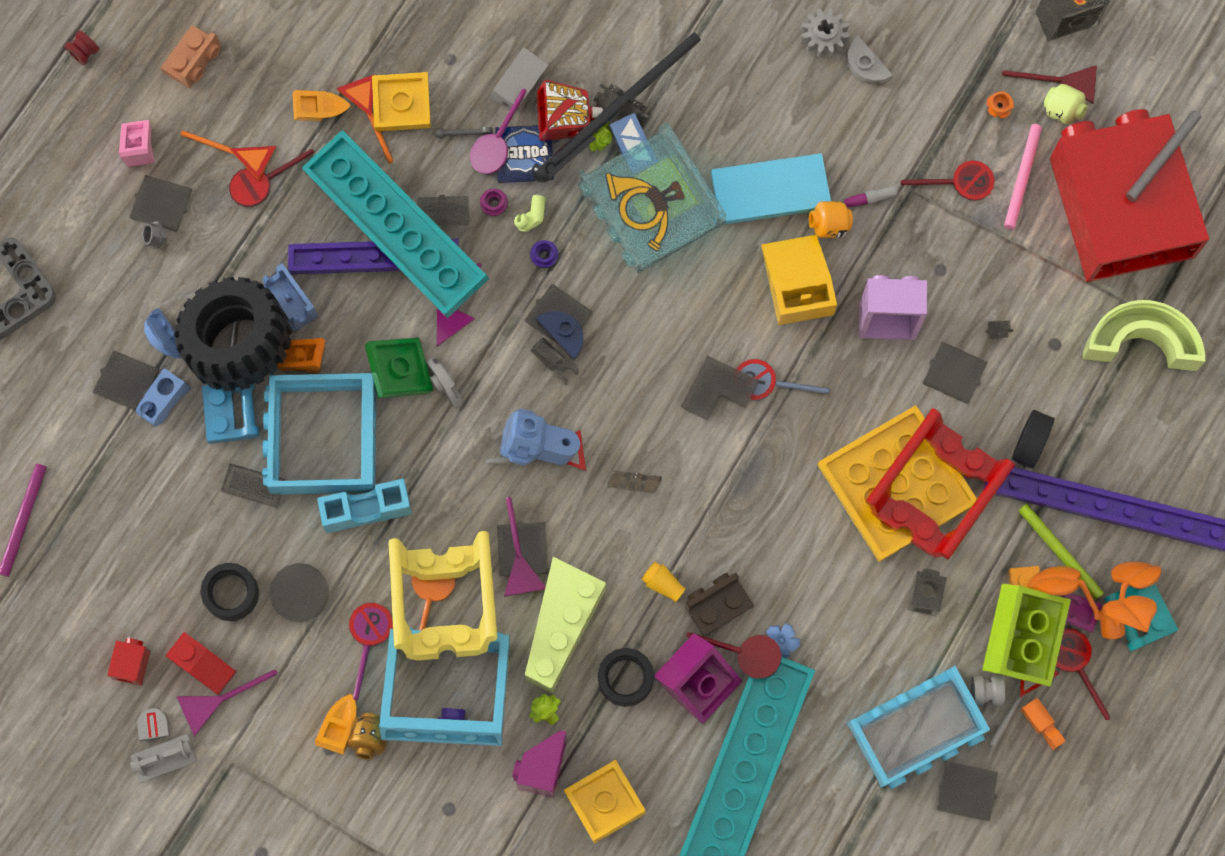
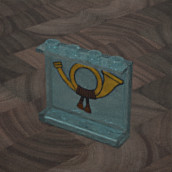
[578,122,726,273]

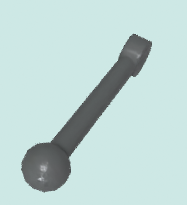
[435,127,493,139]

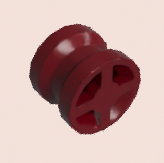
[64,30,100,66]

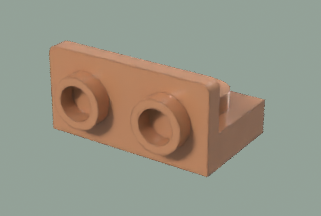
[160,25,221,89]

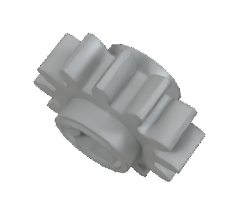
[800,8,849,58]

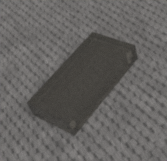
[221,463,286,508]

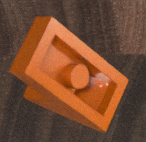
[277,338,325,374]

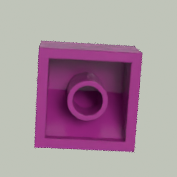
[654,633,742,724]
[512,730,567,798]

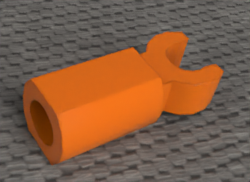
[1020,698,1065,750]

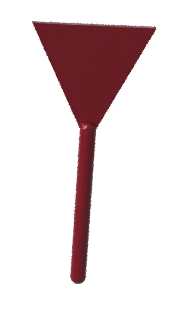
[1002,65,1097,104]

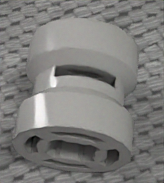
[970,676,1005,706]

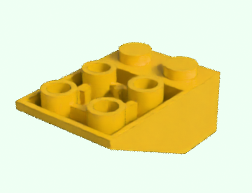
[761,235,837,325]

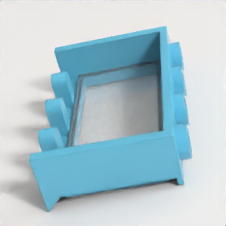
[846,666,990,789]

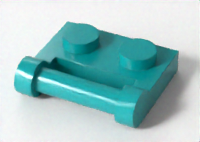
[1104,583,1179,652]

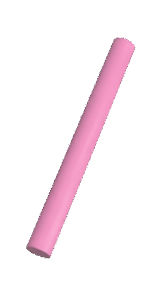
[1004,124,1042,230]

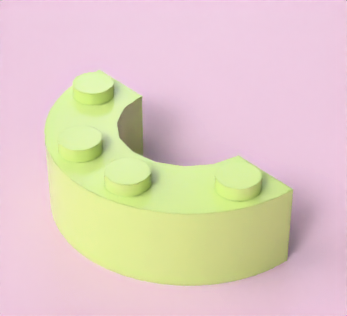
[1082,300,1205,371]

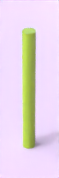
[1018,503,1104,601]

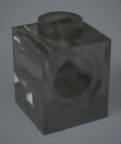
[907,569,947,617]

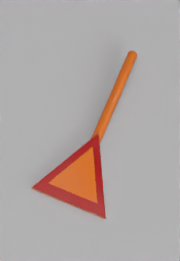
[336,74,393,163]
[181,131,276,180]

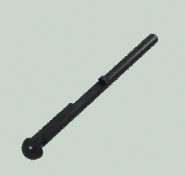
[531,32,701,183]

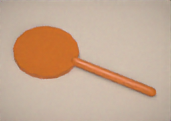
[412,576,455,630]

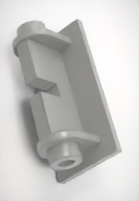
[130,734,197,784]

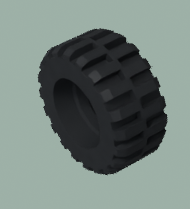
[174,277,292,391]

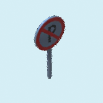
[733,359,830,401]

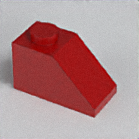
[165,632,237,696]

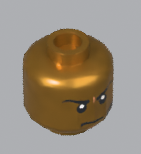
[348,713,388,760]

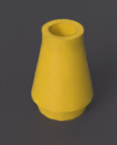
[641,561,686,602]

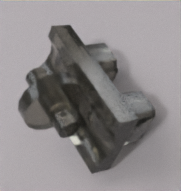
[417,194,469,226]

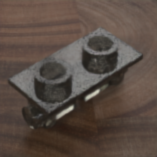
[593,83,652,128]

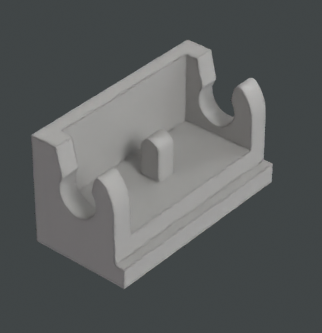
[490,47,549,111]

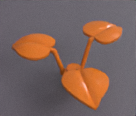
[1027,561,1161,639]

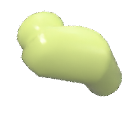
[514,195,546,232]

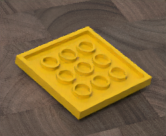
[817,405,977,562]

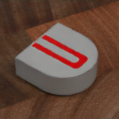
[137,708,171,742]

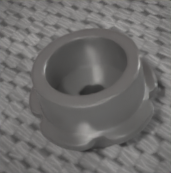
[142,221,167,249]

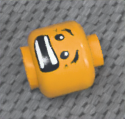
[809,201,853,238]

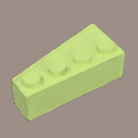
[525,557,606,693]

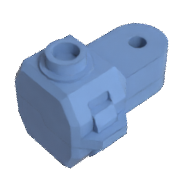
[500,408,580,466]

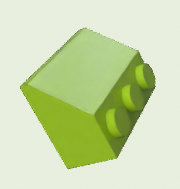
[982,584,1071,687]

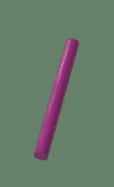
[0,463,47,577]

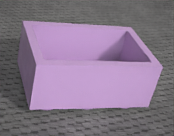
[859,275,927,340]

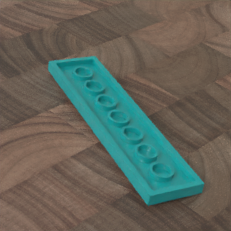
[302,130,489,318]
[679,657,815,856]

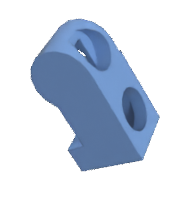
[136,368,191,427]

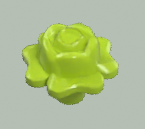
[589,121,613,151]
[529,694,561,725]

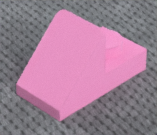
[119,120,155,167]

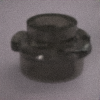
[985,321,1014,339]

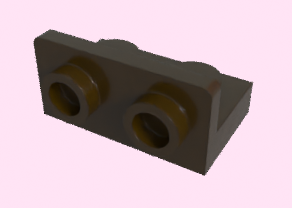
[685,573,754,637]

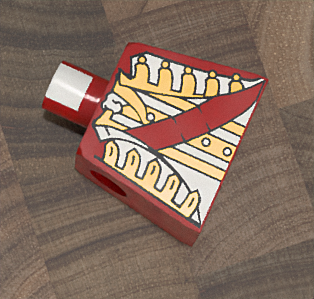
[537,80,603,141]

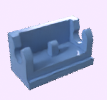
[262,263,318,333]

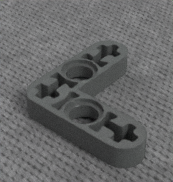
[0,238,56,340]

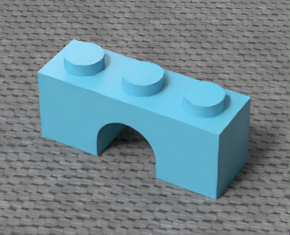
[317,478,412,533]

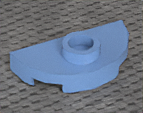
[144,308,182,358]

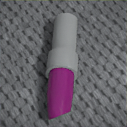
[844,186,898,207]

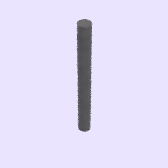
[1125,111,1201,202]

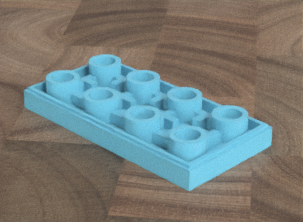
[711,153,831,225]

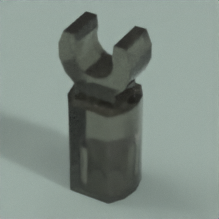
[531,338,579,385]

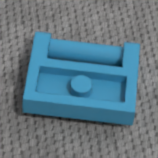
[202,383,259,444]

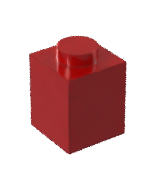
[107,638,151,686]

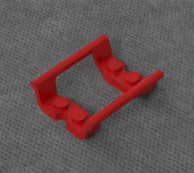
[865,408,1015,560]

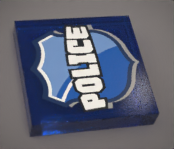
[495,125,554,183]

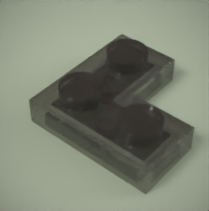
[681,356,759,420]

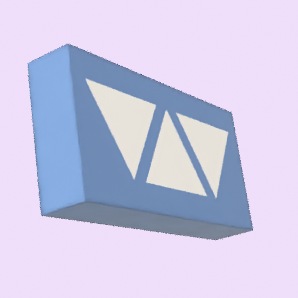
[608,113,658,176]

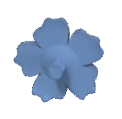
[766,623,801,658]

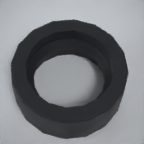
[1012,410,1055,469]
[200,563,259,621]
[598,648,654,707]

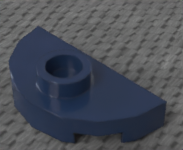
[536,310,584,361]

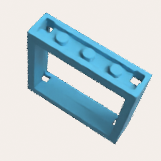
[262,373,376,495]
[379,627,510,746]

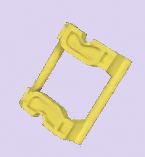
[389,531,497,660]

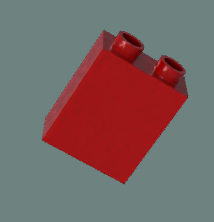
[1050,109,1209,283]

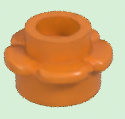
[986,91,1014,118]

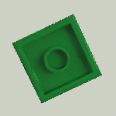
[365,337,433,399]

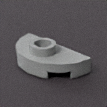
[847,35,893,84]
[426,357,464,409]

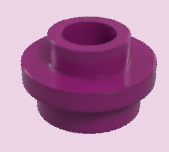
[480,189,508,216]

